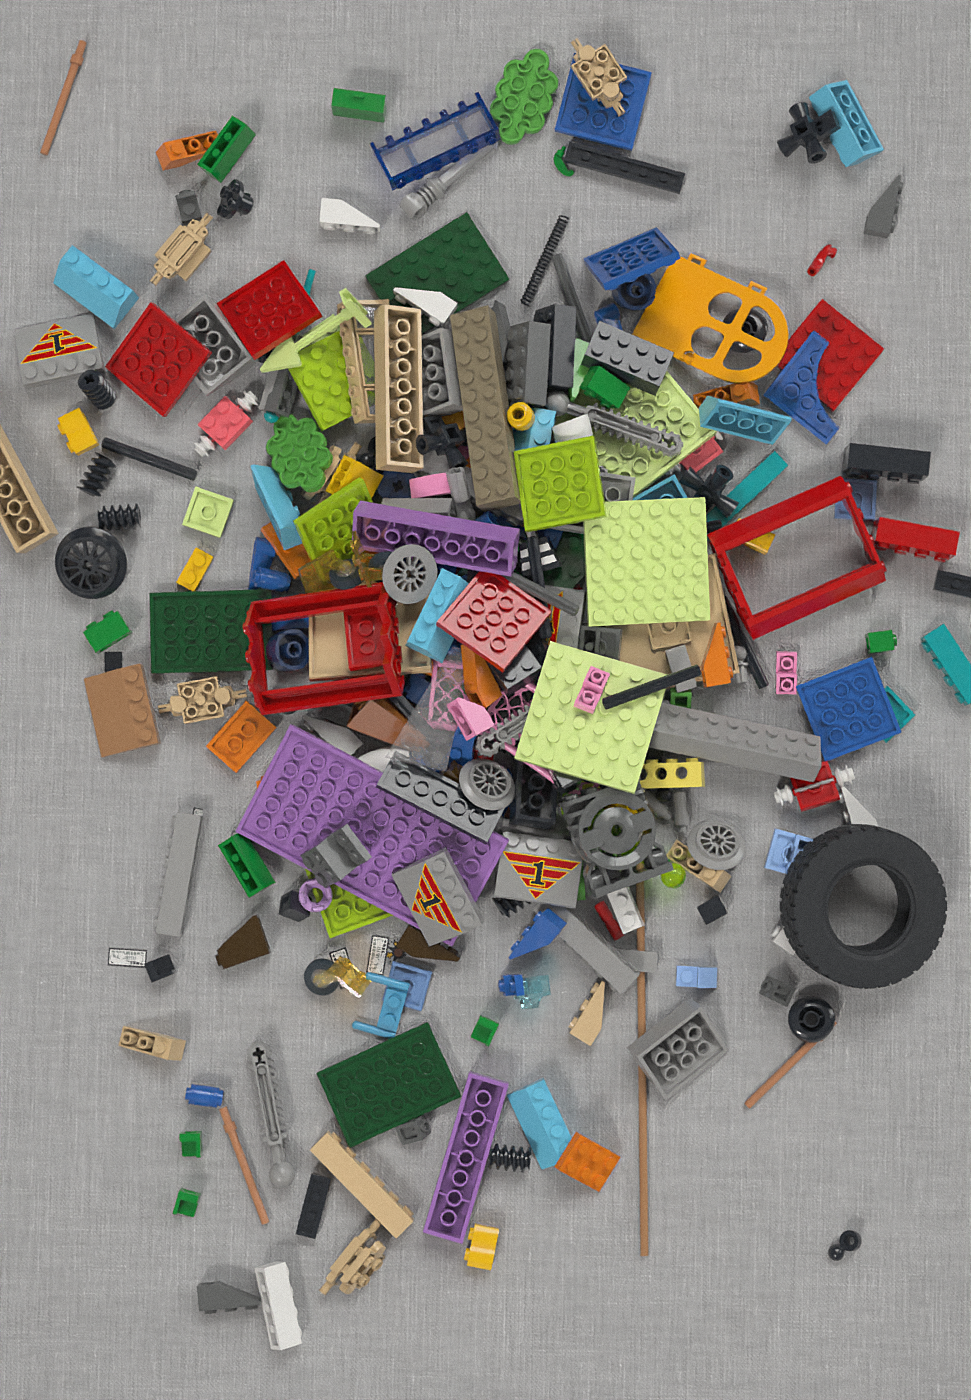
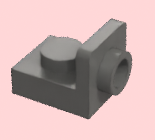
[175,190,202,223]
[759,976,796,1007]
[395,1114,431,1145]

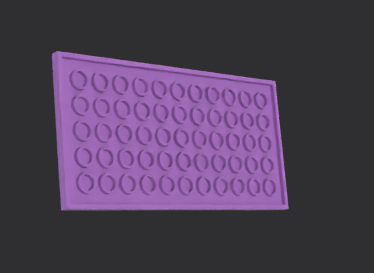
[235,724,509,946]

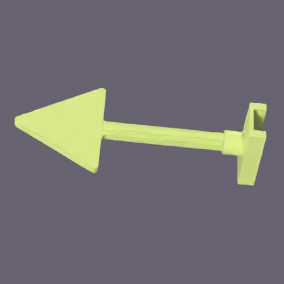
[260,288,372,373]

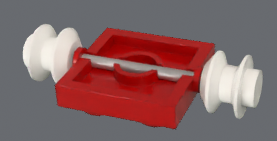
[773,761,855,812]

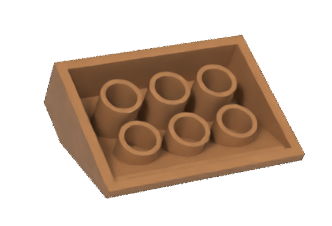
[84,664,161,757]

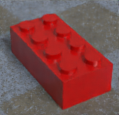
[871,517,960,562]

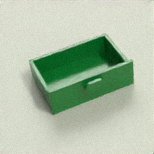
[331,88,386,123]

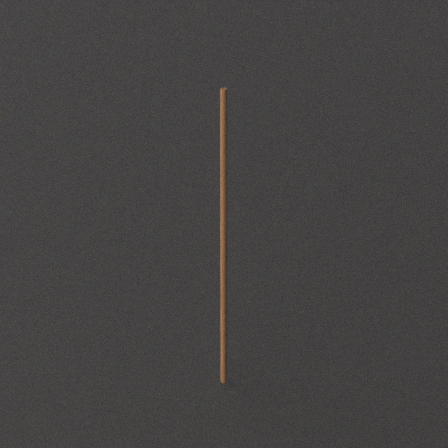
[636,846,649,1256]

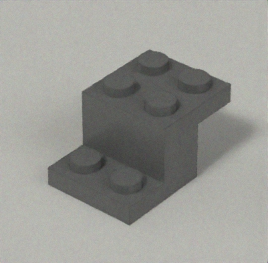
[579,623,623,661]
[300,824,372,888]

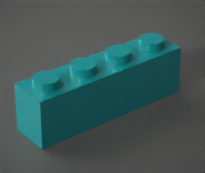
[921,624,971,706]

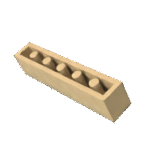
[310,1131,414,1238]

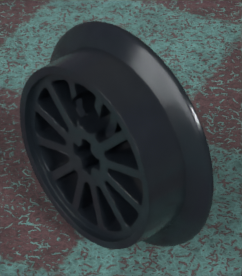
[55,527,127,599]

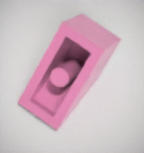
[447,697,494,741]

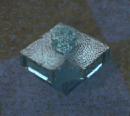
[514,975,551,1009]

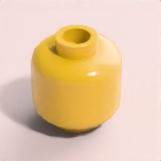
[506,402,535,431]

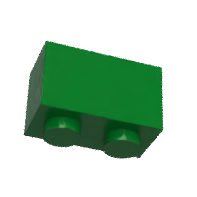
[579,366,630,410]
[83,610,133,654]

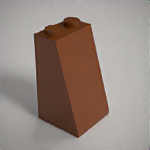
[347,698,435,754]

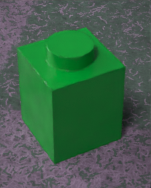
[865,630,897,654]

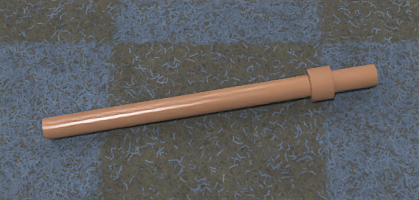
[40,40,87,156]
[744,1022,837,1109]
[219,1106,270,1225]

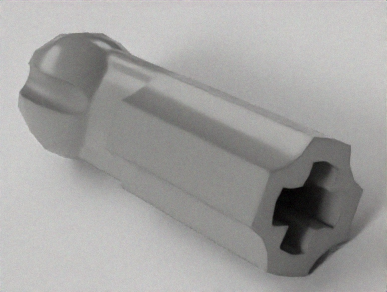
[446,467,476,521]

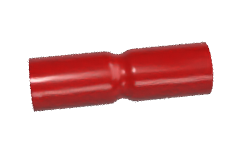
[593,900,625,941]

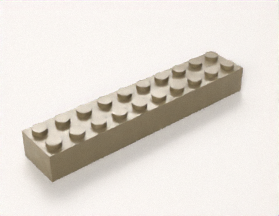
[450,305,521,512]

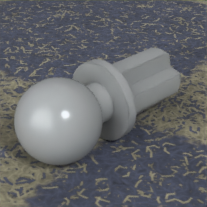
[735,646,748,683]

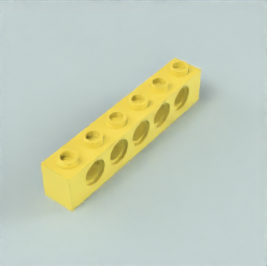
[581,758,705,790]

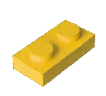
[176,547,214,591]

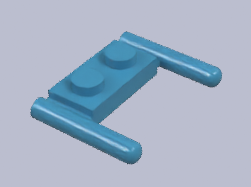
[352,972,410,1039]

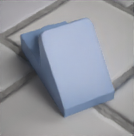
[676,965,717,988]

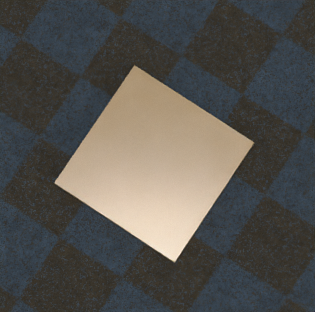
[605,553,740,689]
[308,563,432,682]

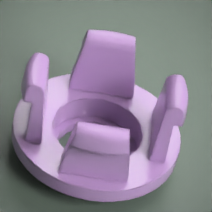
[299,878,332,912]

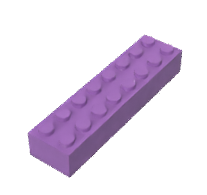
[352,501,520,577]
[423,1071,509,1244]

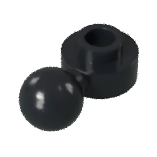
[358,436,376,468]
[656,768,672,803]
[828,1230,862,1261]

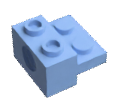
[764,828,813,874]

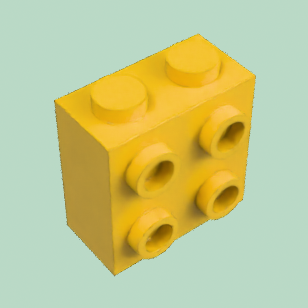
[325,455,383,499]

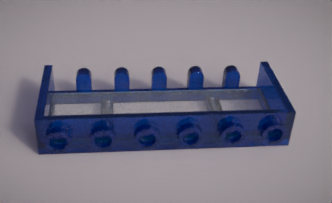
[370,92,501,191]

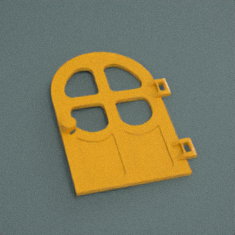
[632,253,788,383]

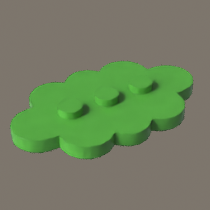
[490,49,558,145]
[266,414,333,493]

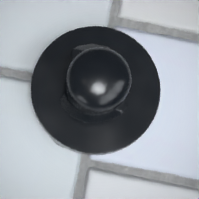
[217,179,253,219]

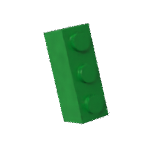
[197,115,256,183]
[218,833,276,898]

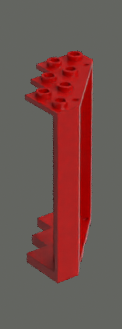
[707,475,887,640]
[243,582,405,715]

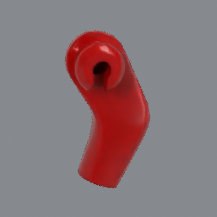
[807,244,837,276]

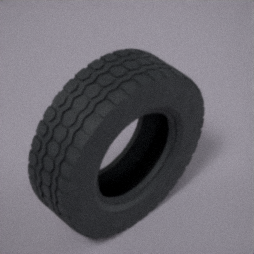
[780,824,947,989]

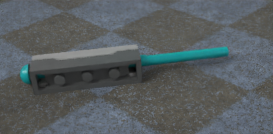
[259,269,316,423]

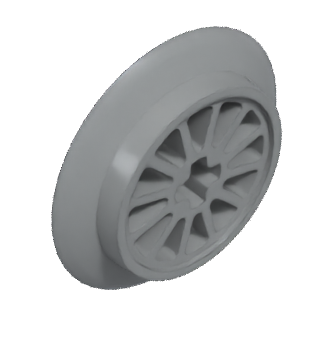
[382,544,437,604]
[459,758,515,810]
[687,820,746,870]

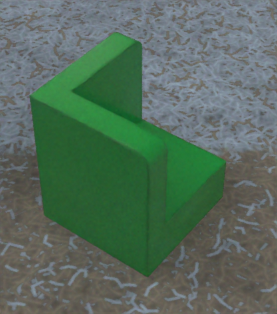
[471,1015,499,1047]
[179,1131,203,1158]
[172,1188,201,1217]

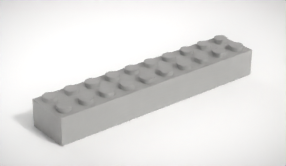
[649,703,821,782]

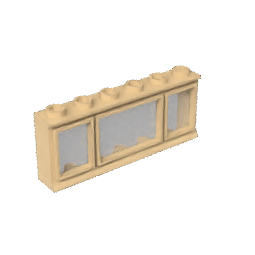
[337,299,389,424]

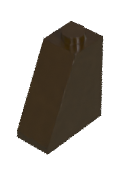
[215,914,271,970]

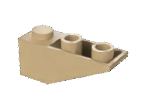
[667,840,731,893]
[568,980,605,1046]
[118,1026,186,1061]

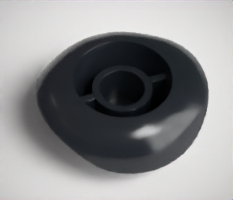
[722,309,768,353]
[788,996,835,1043]

